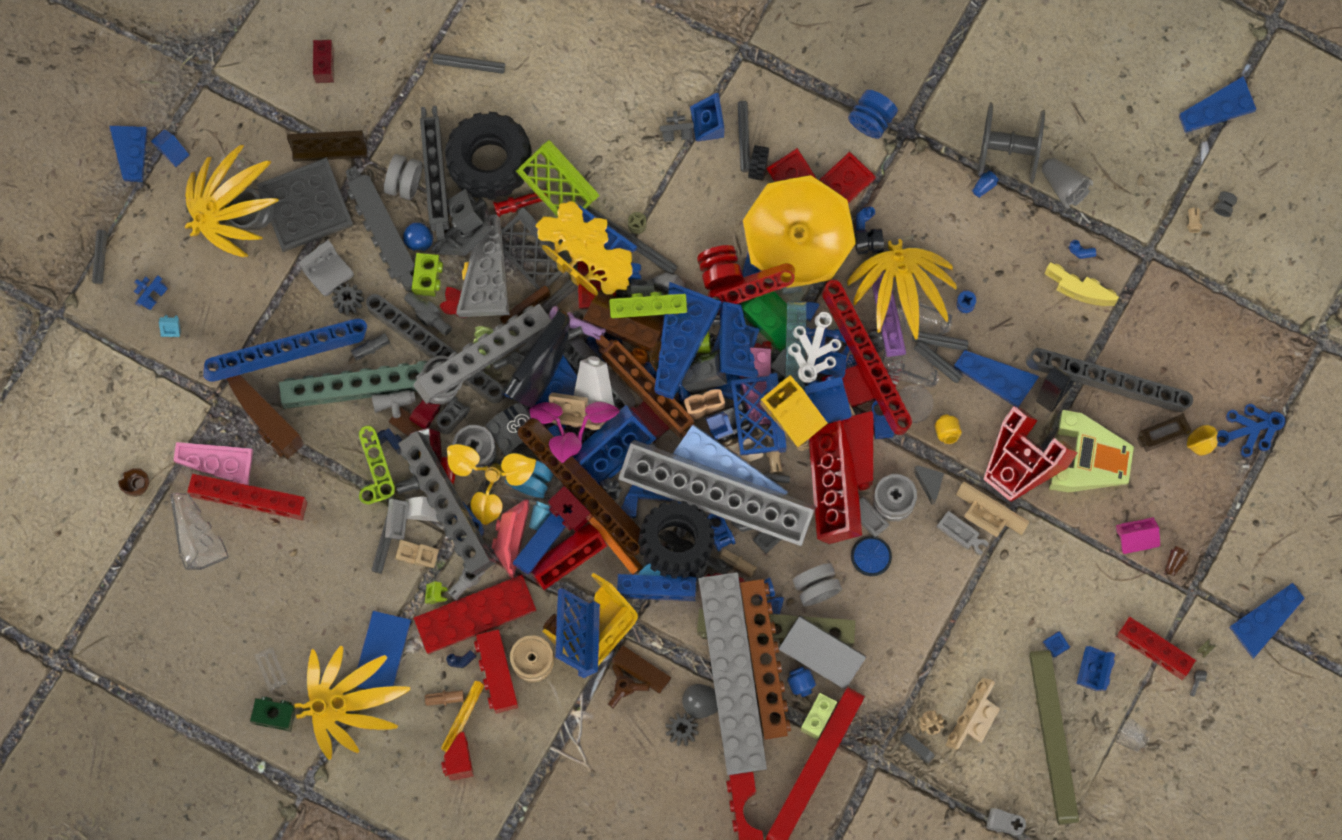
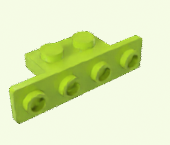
[609,292,687,318]

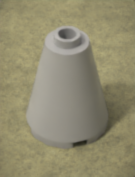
[1042,158,1093,209]

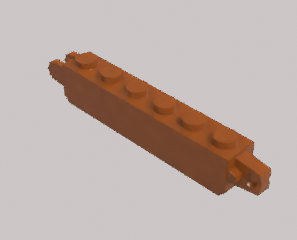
[596,335,696,438]

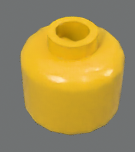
[934,414,962,444]

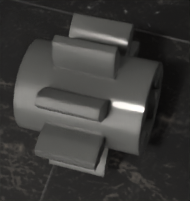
[868,329,885,352]
[600,477,622,500]

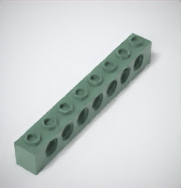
[279,361,428,409]

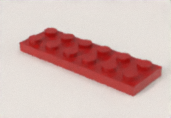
[413,575,537,655]

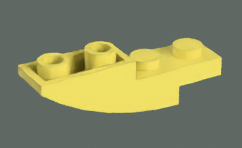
[1045,262,1119,306]

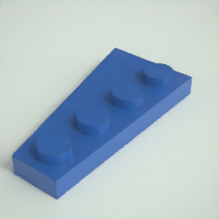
[1179,76,1256,133]
[954,350,1039,408]
[1229,583,1305,659]

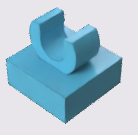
[159,315,181,337]

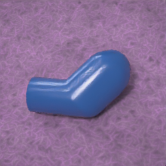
[856,206,875,230]
[1069,240,1096,259]

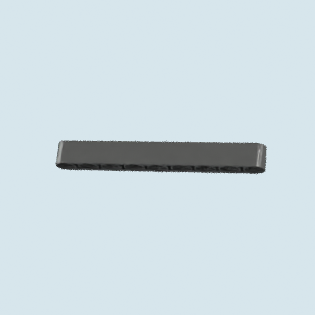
[366,294,504,404]
[1026,348,1193,412]

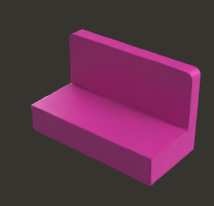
[1116,517,1160,554]

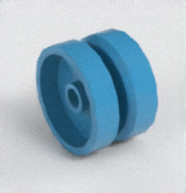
[505,461,554,498]

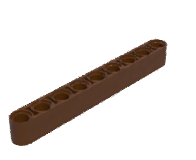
[518,418,641,555]

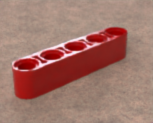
[708,263,795,310]

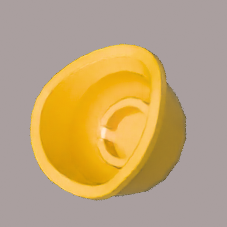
[1187,425,1218,456]

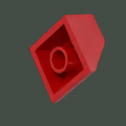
[441,732,474,781]

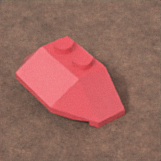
[492,499,530,578]

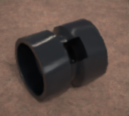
[855,228,884,255]

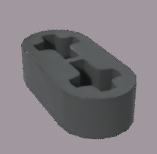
[900,732,935,764]

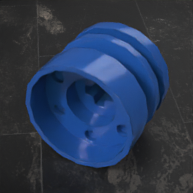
[848,90,898,139]

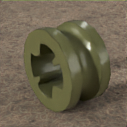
[1197,639,1216,658]

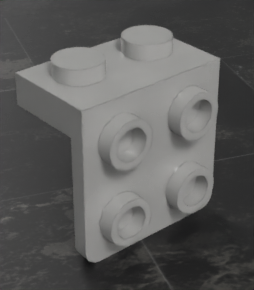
[298,240,354,296]

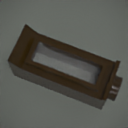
[1137,413,1191,452]

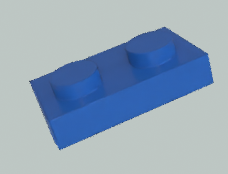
[1076,646,1115,691]

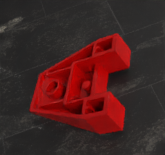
[984,406,1078,502]

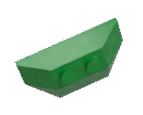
[738,291,797,353]

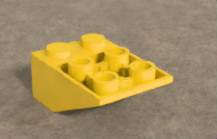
[760,375,827,448]

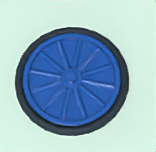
[851,536,892,577]

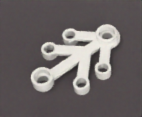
[788,312,841,383]

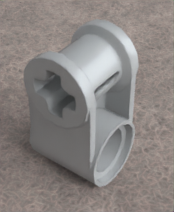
[986,808,1026,835]

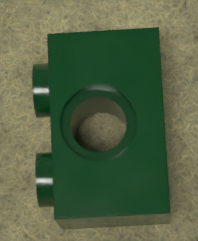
[250,696,296,732]

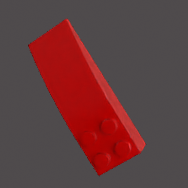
[809,420,862,544]

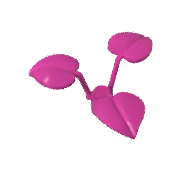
[529,402,620,463]

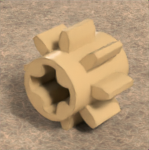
[919,710,944,735]

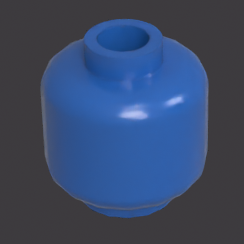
[787,666,816,697]

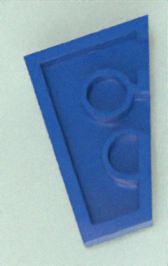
[109,126,148,182]

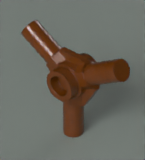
[607,664,650,709]

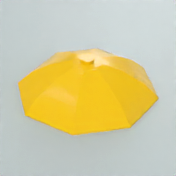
[743,175,856,288]

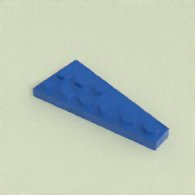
[654,282,722,400]

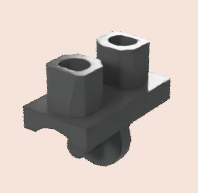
[659,111,694,142]

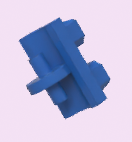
[134,276,168,310]

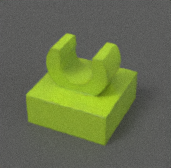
[425,581,448,605]

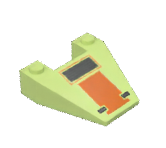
[1049,410,1134,492]

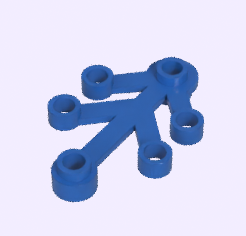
[1217,404,1285,458]

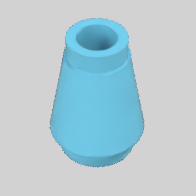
[529,501,551,531]

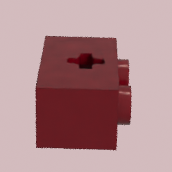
[313,40,334,83]
[548,486,593,533]

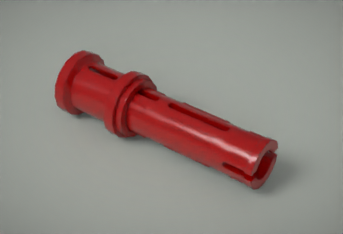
[492,188,546,218]

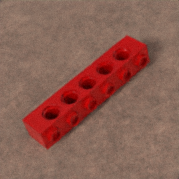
[187,474,308,521]

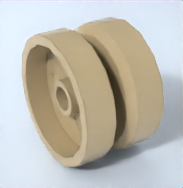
[510,635,554,683]

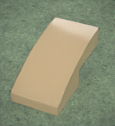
[395,540,439,568]

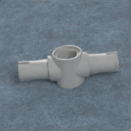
[447,554,496,600]

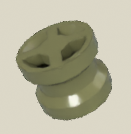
[628,212,647,234]

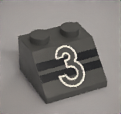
[682,349,727,395]
[485,402,531,457]

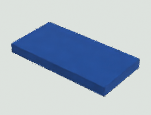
[356,611,411,690]

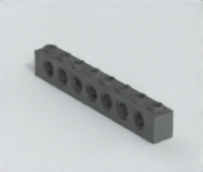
[398,431,497,575]

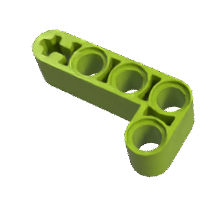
[359,425,395,505]

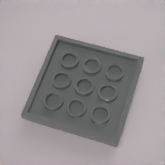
[256,158,353,252]

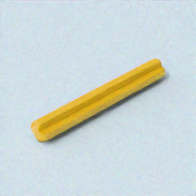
[441,681,484,752]

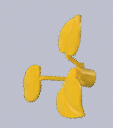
[447,444,536,525]

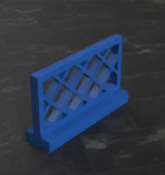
[731,373,787,456]
[555,588,600,678]

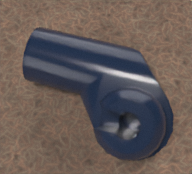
[446,650,476,668]

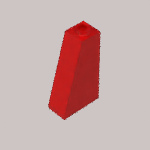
[842,411,873,491]

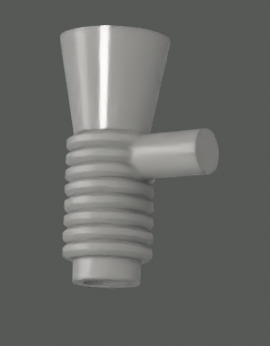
[372,389,416,418]

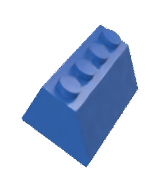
[573,405,656,485]

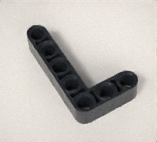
[1036,366,1076,413]

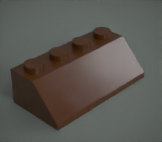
[583,290,665,354]

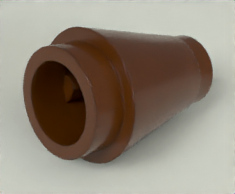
[1165,546,1189,576]

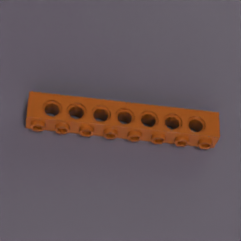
[740,579,791,740]

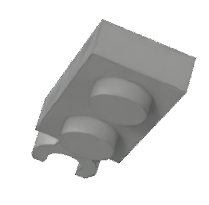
[936,511,989,555]

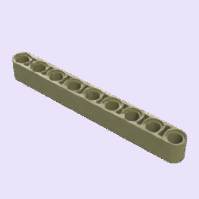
[1029,649,1079,825]

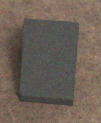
[913,465,944,505]

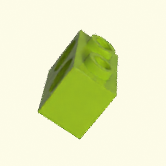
[412,253,443,297]

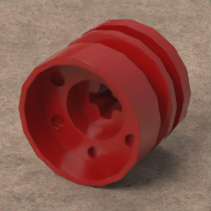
[697,245,743,290]

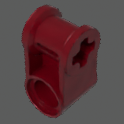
[409,400,440,430]

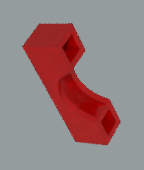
[726,772,764,840]

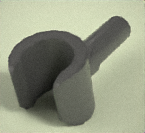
[1190,670,1207,697]

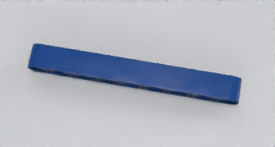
[203,319,367,382]

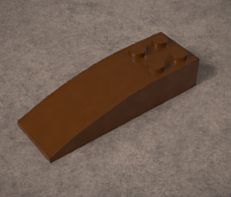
[226,363,304,460]

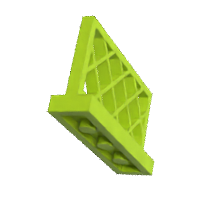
[516,140,600,217]

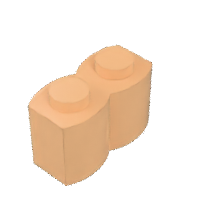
[684,389,725,420]

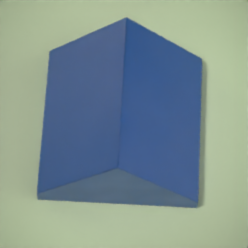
[690,93,725,142]

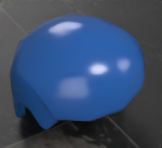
[403,223,434,251]

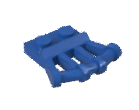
[805,327,857,378]

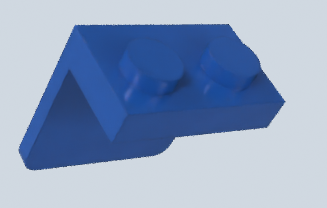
[804,375,852,424]

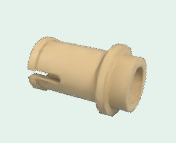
[1187,208,1202,233]

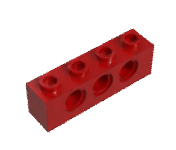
[1116,616,1197,680]

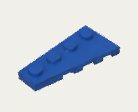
[720,302,758,378]

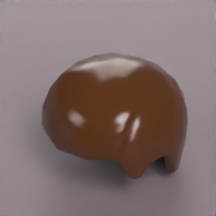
[118,468,150,497]

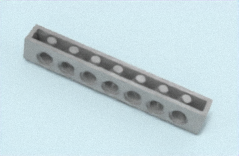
[413,304,551,404]

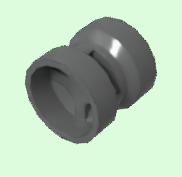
[1213,191,1238,217]

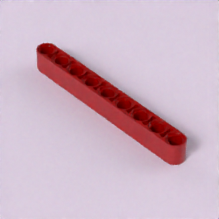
[822,280,912,435]
[765,687,865,840]

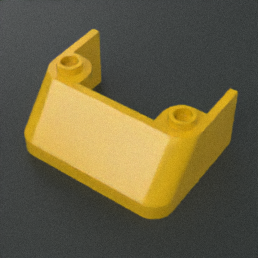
[542,573,638,666]

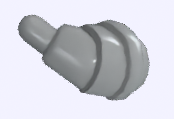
[653,272,686,294]

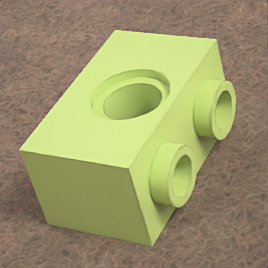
[801,693,837,740]

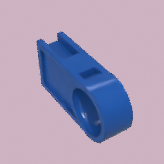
[871,401,894,439]

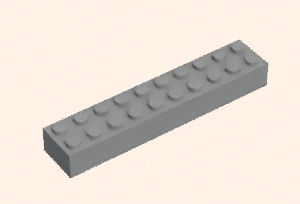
[618,440,816,546]
[699,572,767,775]

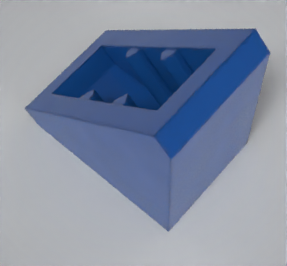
[151,129,190,168]

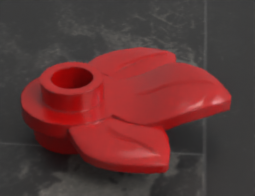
[439,287,467,318]

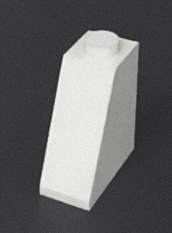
[574,356,614,406]

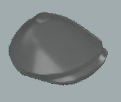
[682,684,718,719]

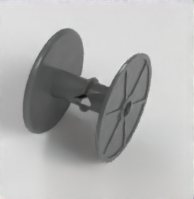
[978,102,1045,184]

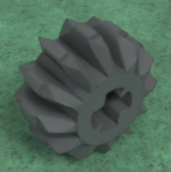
[332,283,364,315]
[666,713,699,746]

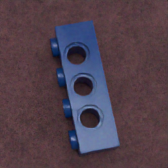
[617,574,696,601]

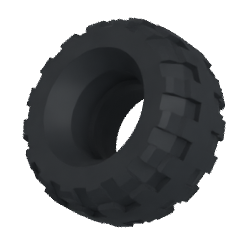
[445,111,532,200]

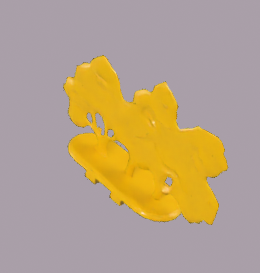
[535,201,633,295]

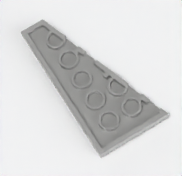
[456,214,509,317]

